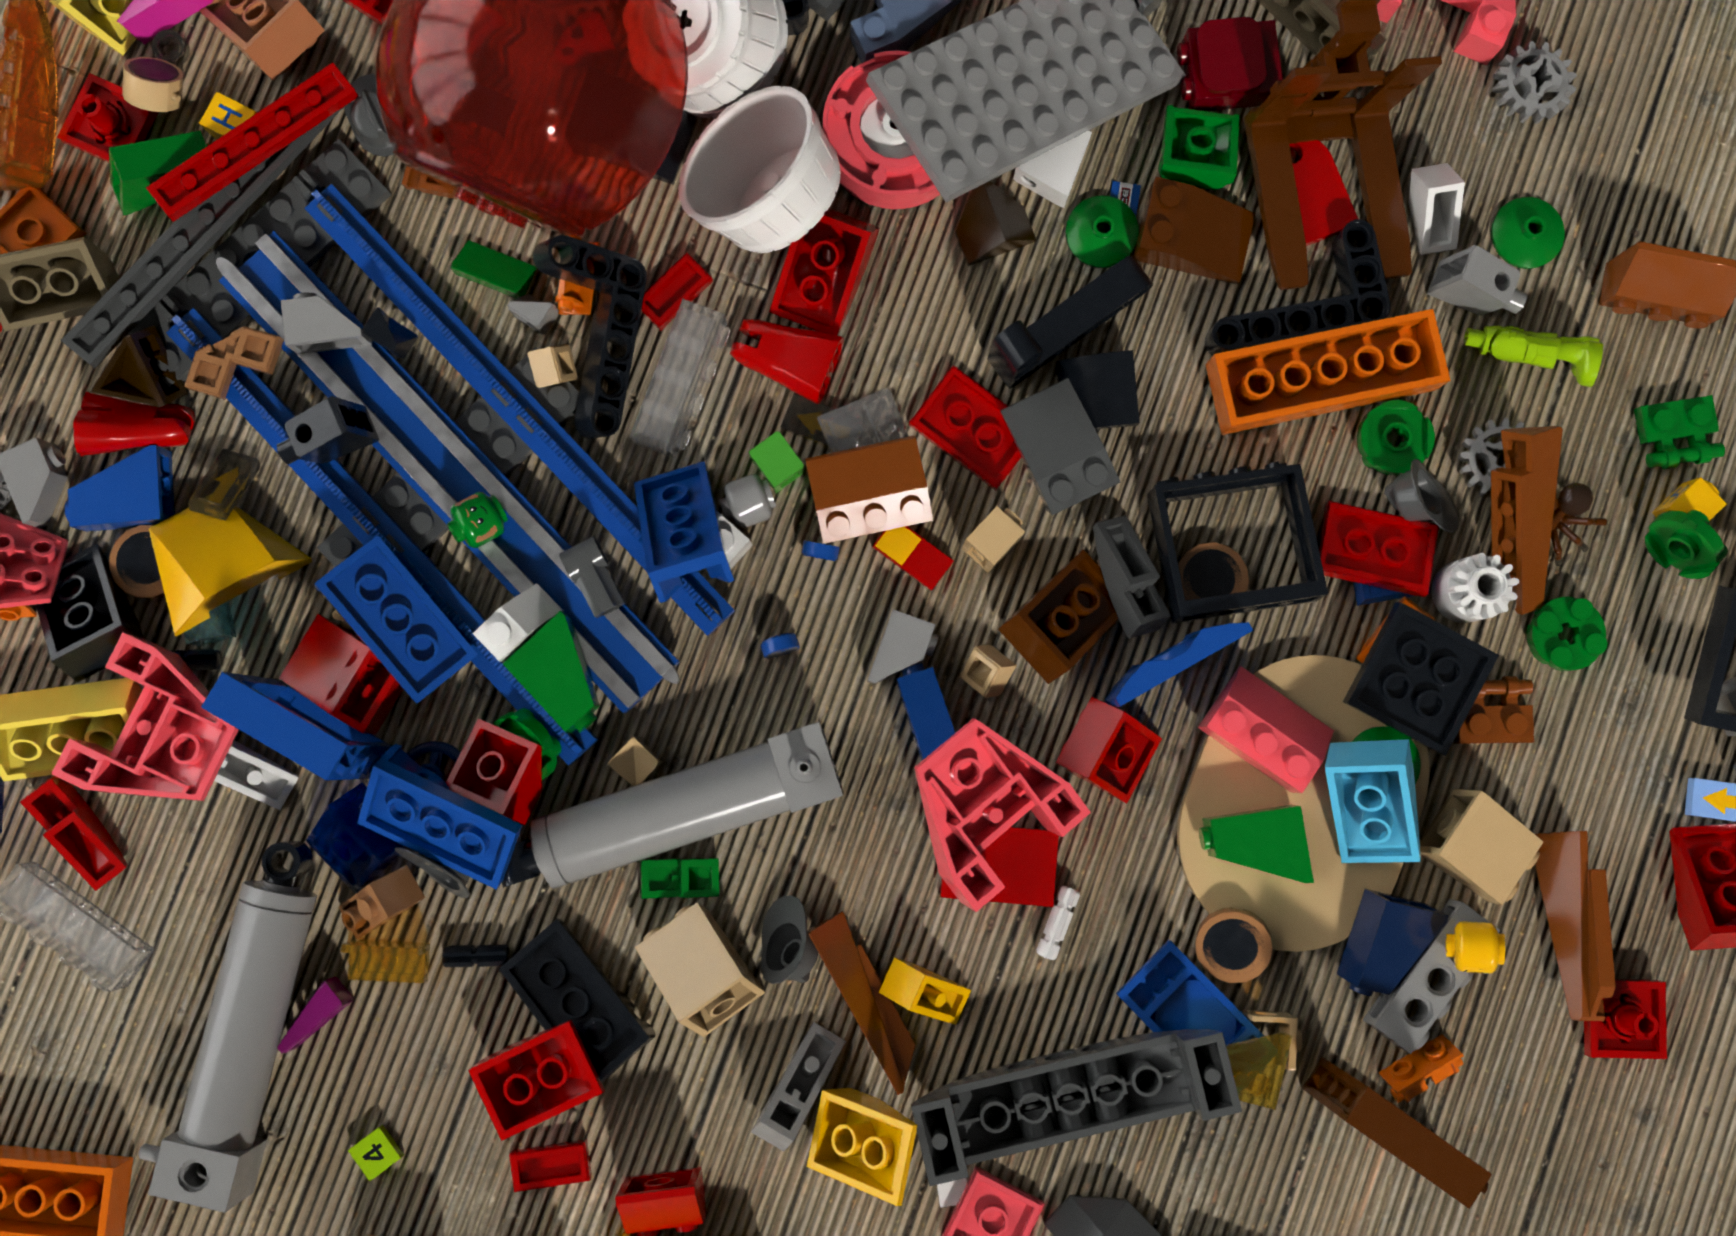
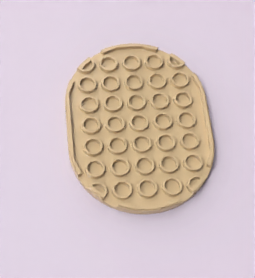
[1177,655,1430,952]

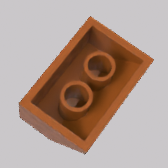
[1599,241,1736,329]
[805,435,933,544]

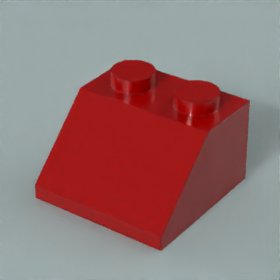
[1055,697,1162,804]
[445,718,542,825]
[615,1167,707,1236]

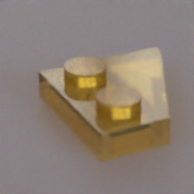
[1226,1032,1292,1110]

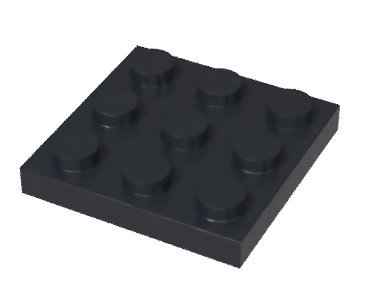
[1343,602,1499,756]

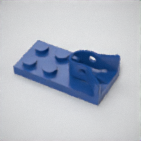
[634,461,735,603]
[314,535,478,704]
[357,744,522,890]

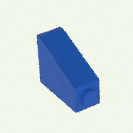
[65,445,175,532]
[896,663,955,761]

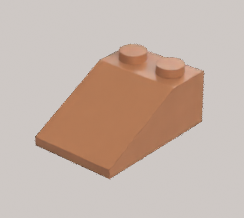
[199,0,325,81]

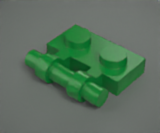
[1634,395,1725,469]

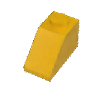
[879,957,971,1025]

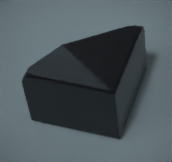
[362,307,418,358]

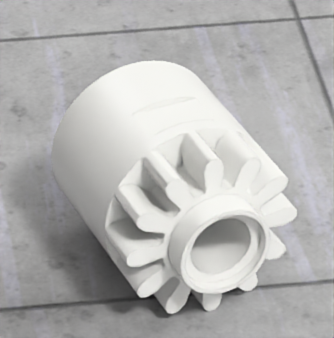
[1431,553,1519,623]

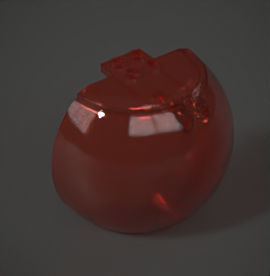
[375,0,688,236]

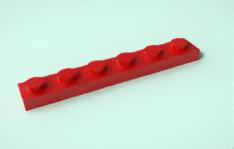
[146,62,358,222]

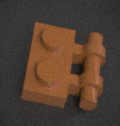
[1454,676,1534,744]

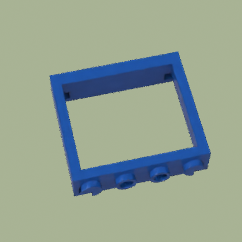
[201,672,392,781]

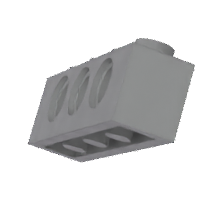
[1362,899,1500,1054]

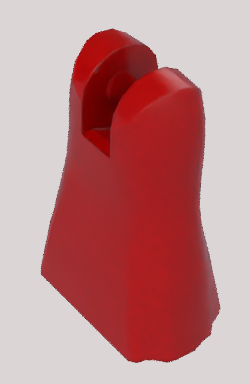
[730,319,844,404]
[73,391,196,456]

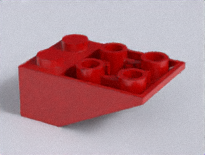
[279,614,403,734]

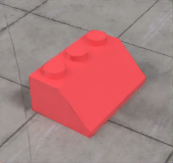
[1197,666,1334,793]

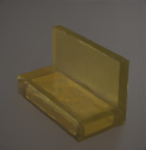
[341,940,430,983]

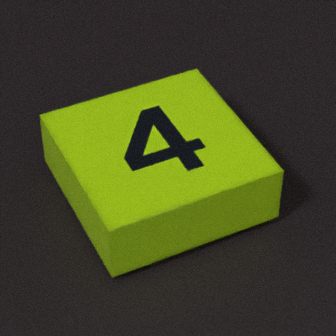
[348,1124,404,1181]

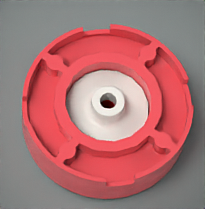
[822,50,940,209]

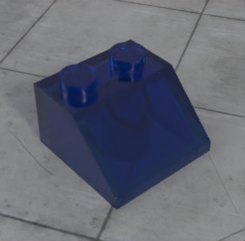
[306,782,406,894]

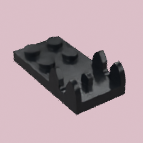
[499,919,656,1083]

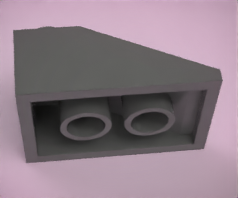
[1000,378,1121,515]

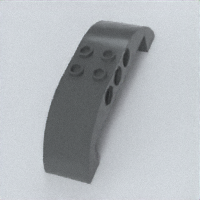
[911,1029,1242,1186]

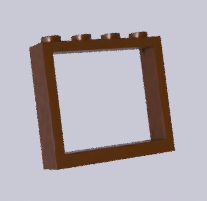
[1302,1057,1492,1209]

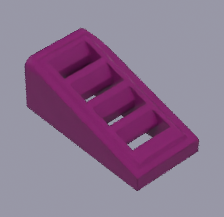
[277,976,354,1054]

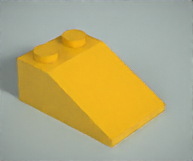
[806,1088,918,1206]

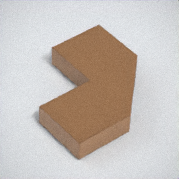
[184,326,284,400]

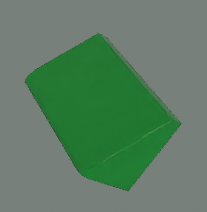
[450,240,537,299]

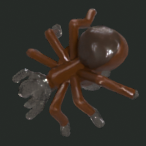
[1551,483,1608,566]

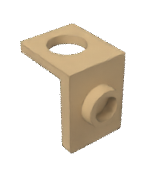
[1243,1010,1302,1071]

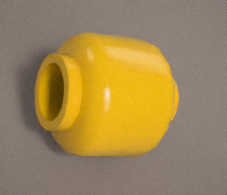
[1445,921,1505,974]

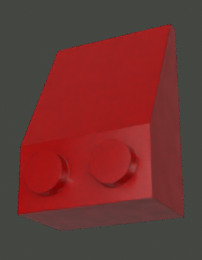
[769,209,880,336]
[1669,823,1736,951]
[468,1020,605,1141]

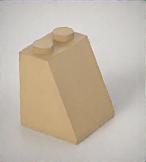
[1420,789,1543,905]
[635,902,766,1037]

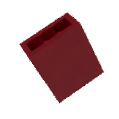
[1177,17,1283,111]

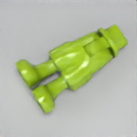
[1463,326,1603,387]

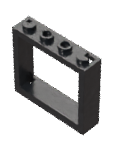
[1147,461,1328,624]
[1684,586,1736,732]

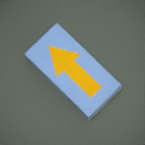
[1685,778,1736,822]

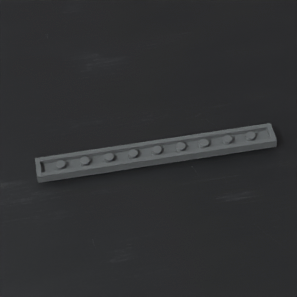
[60,106,345,368]

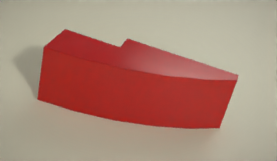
[20,775,128,891]

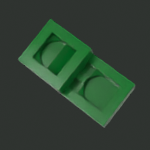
[640,858,719,899]

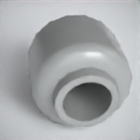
[719,474,776,528]

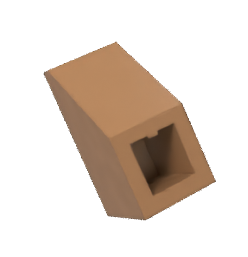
[339,865,426,940]

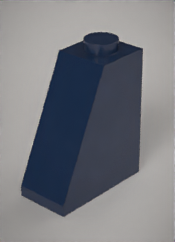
[1337,889,1449,996]

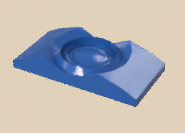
[1104,622,1253,707]
[1116,940,1279,1093]

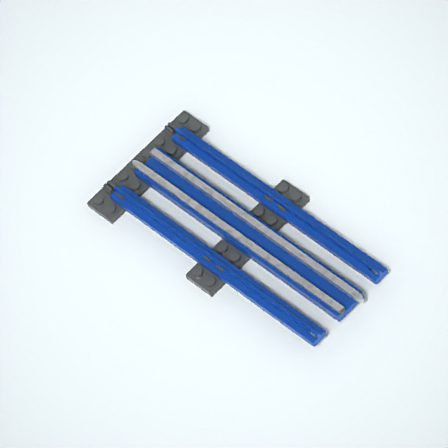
[127,139,735,766]

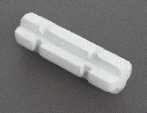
[1037,886,1080,960]

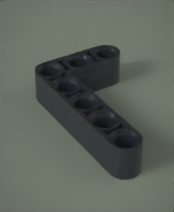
[1205,219,1391,356]
[533,235,647,439]
[987,255,1154,389]

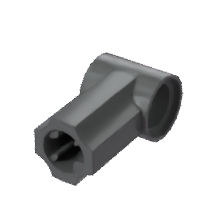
[559,536,626,618]

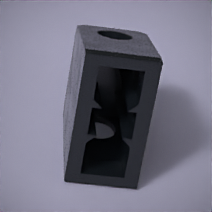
[277,396,379,464]

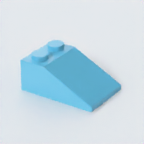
[1325,739,1421,863]

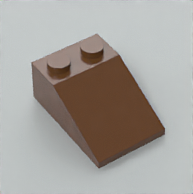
[1133,176,1255,285]
[998,549,1118,684]

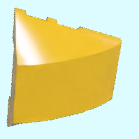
[148,495,312,637]

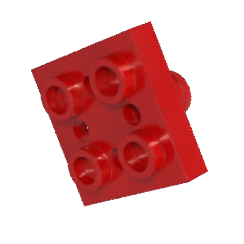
[57,73,159,163]
[1584,979,1667,1059]

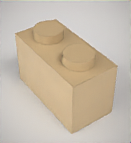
[961,506,1025,573]

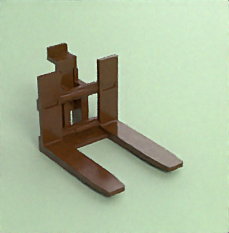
[1244,0,1442,290]

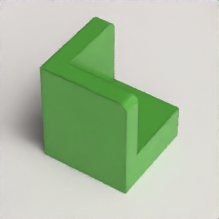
[748,431,806,493]

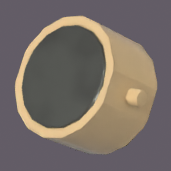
[122,57,183,112]

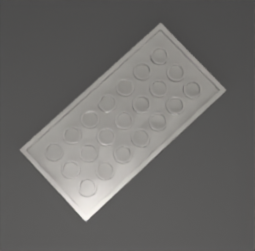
[866,0,1186,203]

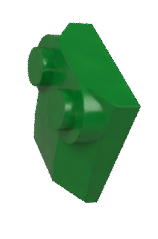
[1158,105,1239,190]

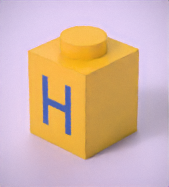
[199,92,257,139]
[1652,477,1727,521]

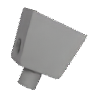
[1427,245,1527,315]

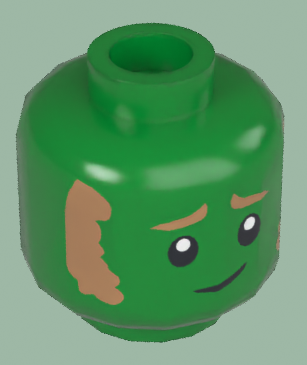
[447,492,508,548]

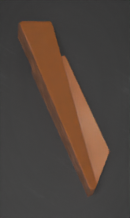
[1491,426,1563,615]
[1535,831,1616,1021]
[808,911,916,1095]

